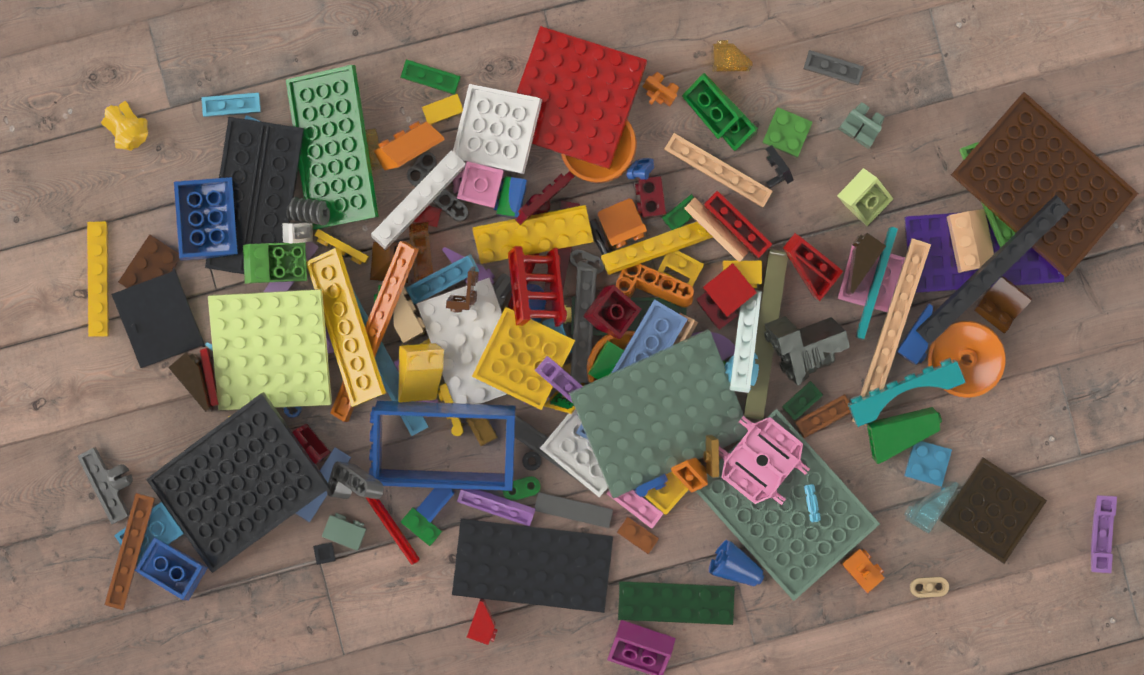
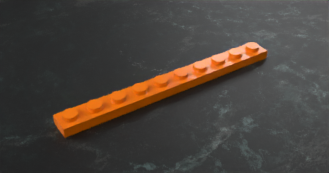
[330,241,419,422]

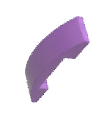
[535,356,583,403]
[1091,495,1117,573]

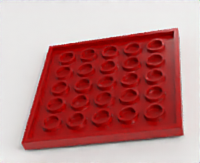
[517,26,648,170]

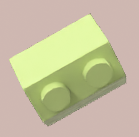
[837,168,893,226]

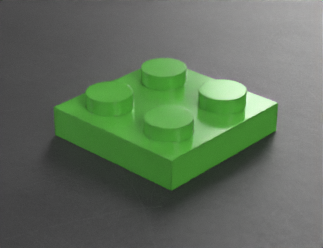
[762,107,812,158]

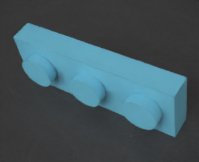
[201,93,261,117]

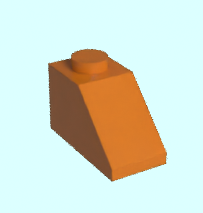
[671,458,708,493]

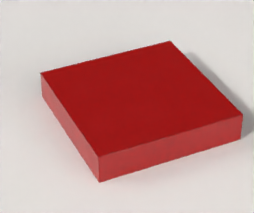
[703,263,757,317]

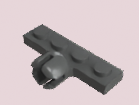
[77,447,133,524]

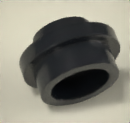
[522,451,542,471]

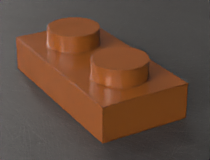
[617,517,659,554]

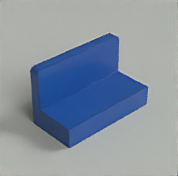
[416,488,456,522]

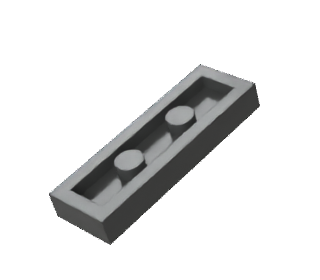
[803,50,864,86]

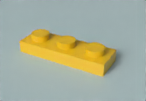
[314,229,370,265]

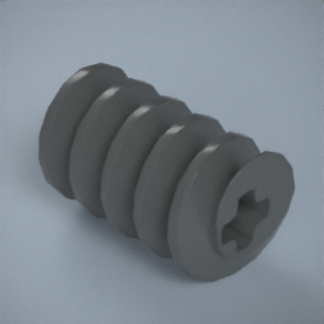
[287,197,330,225]

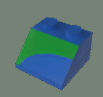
[494,177,527,219]

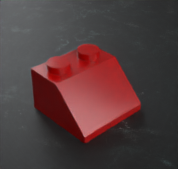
[466,599,498,645]

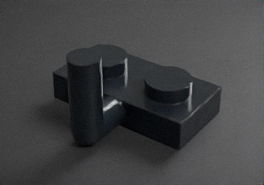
[766,145,794,189]

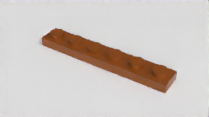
[104,493,156,610]

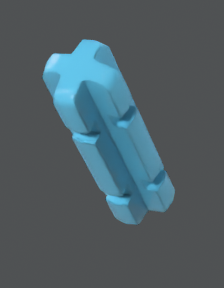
[804,484,821,522]

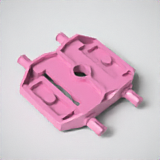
[719,416,810,505]

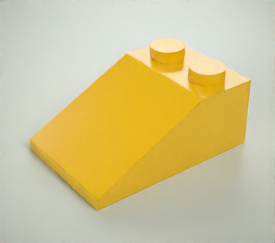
[398,343,444,403]

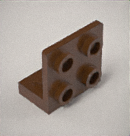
[974,276,1032,334]

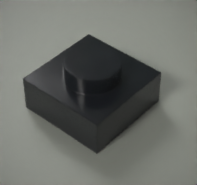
[313,542,336,565]

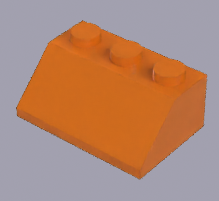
[373,121,445,171]

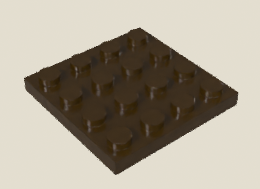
[939,457,1047,564]

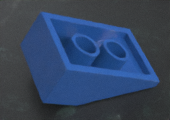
[135,537,208,601]

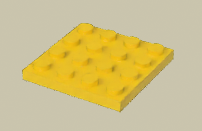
[472,307,575,410]

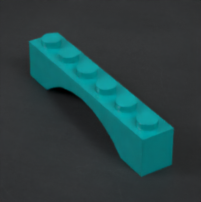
[848,358,966,427]

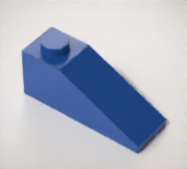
[896,304,933,365]

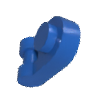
[627,158,654,180]
[634,474,668,497]

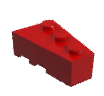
[783,233,844,301]

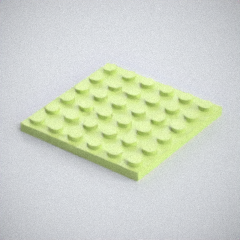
[208,289,332,410]

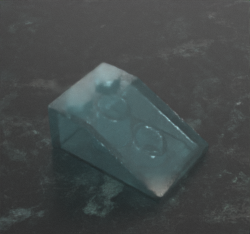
[904,481,959,534]

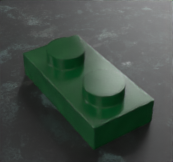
[781,381,823,421]

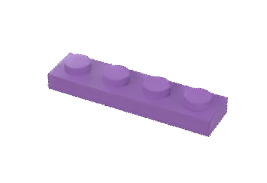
[457,489,535,527]

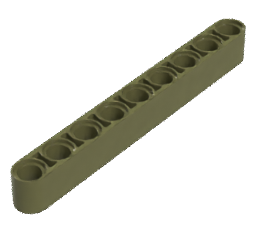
[744,249,788,420]

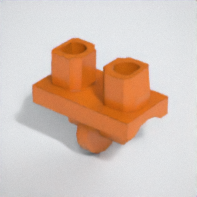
[642,72,679,107]

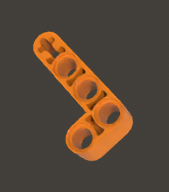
[616,264,694,307]

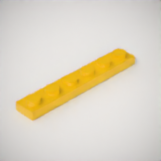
[87,221,109,337]
[601,222,713,275]

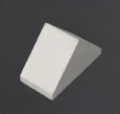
[283,222,313,243]

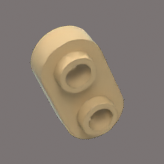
[910,577,949,598]

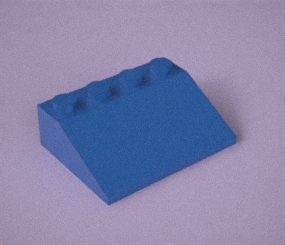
[174,177,238,261]

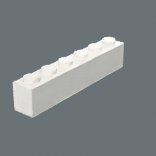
[371,150,465,250]

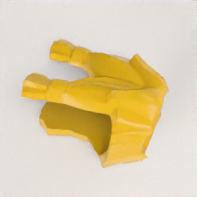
[101,101,148,151]

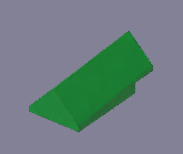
[682,73,758,151]

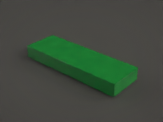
[400,59,461,95]

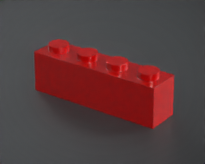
[703,191,772,259]

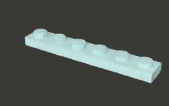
[730,290,762,393]

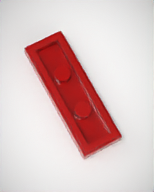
[200,348,219,406]

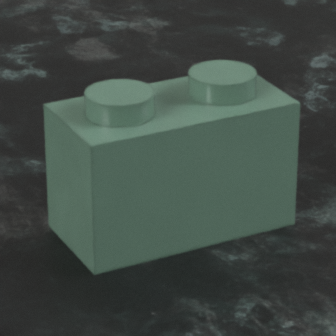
[322,513,367,551]

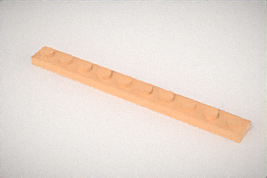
[852,238,931,426]

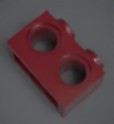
[635,176,666,218]
[696,292,738,330]

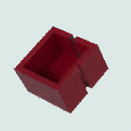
[293,423,331,465]

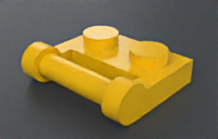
[658,250,704,287]

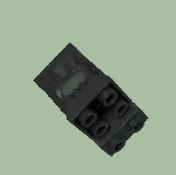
[764,316,850,386]

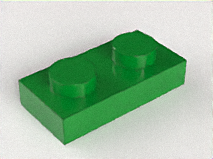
[401,507,442,546]

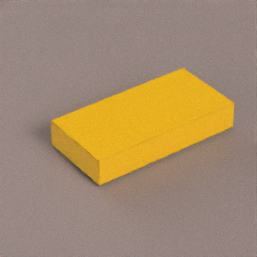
[422,94,463,125]

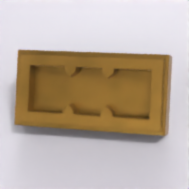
[465,418,498,446]
[703,435,719,477]

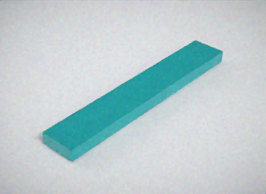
[855,227,898,340]

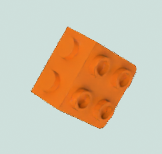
[598,198,647,249]

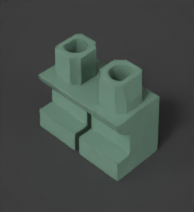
[838,102,885,149]

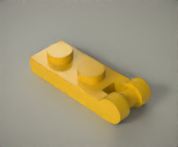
[437,384,464,436]

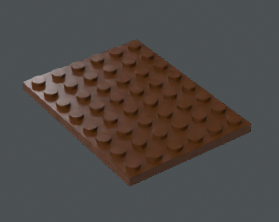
[951,92,1139,277]

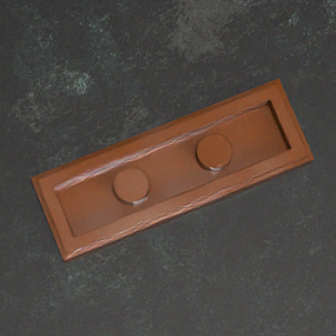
[794,394,851,438]

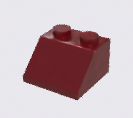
[583,285,641,339]

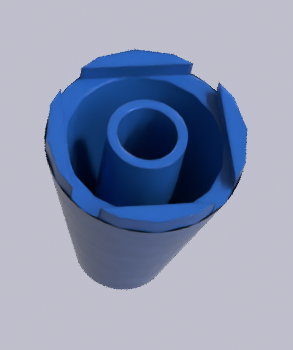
[709,540,764,586]

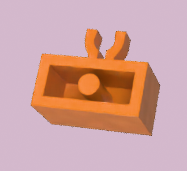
[841,548,885,593]

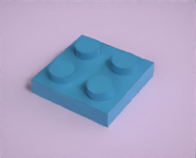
[904,441,952,487]

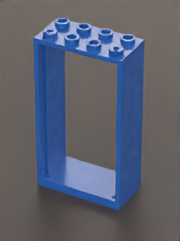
[369,400,516,491]

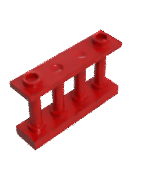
[508,246,567,327]

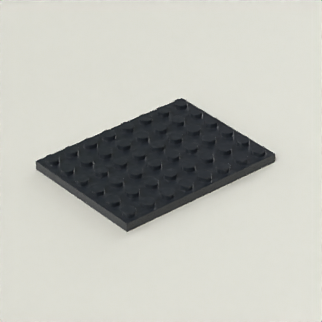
[146,392,331,573]

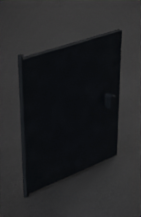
[111,269,205,368]

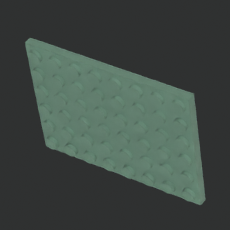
[569,329,748,498]
[696,409,880,601]

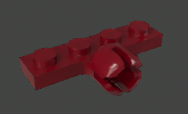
[515,171,575,225]

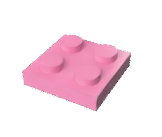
[457,161,504,209]

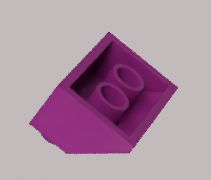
[607,620,676,675]

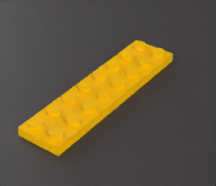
[306,248,386,407]

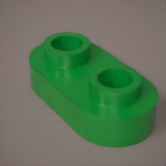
[503,476,541,501]

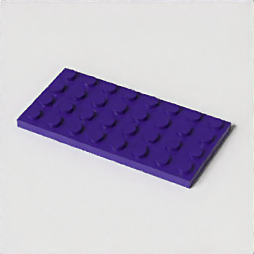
[904,212,1064,293]

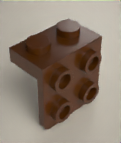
[446,266,479,313]

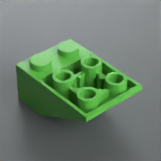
[243,242,307,284]

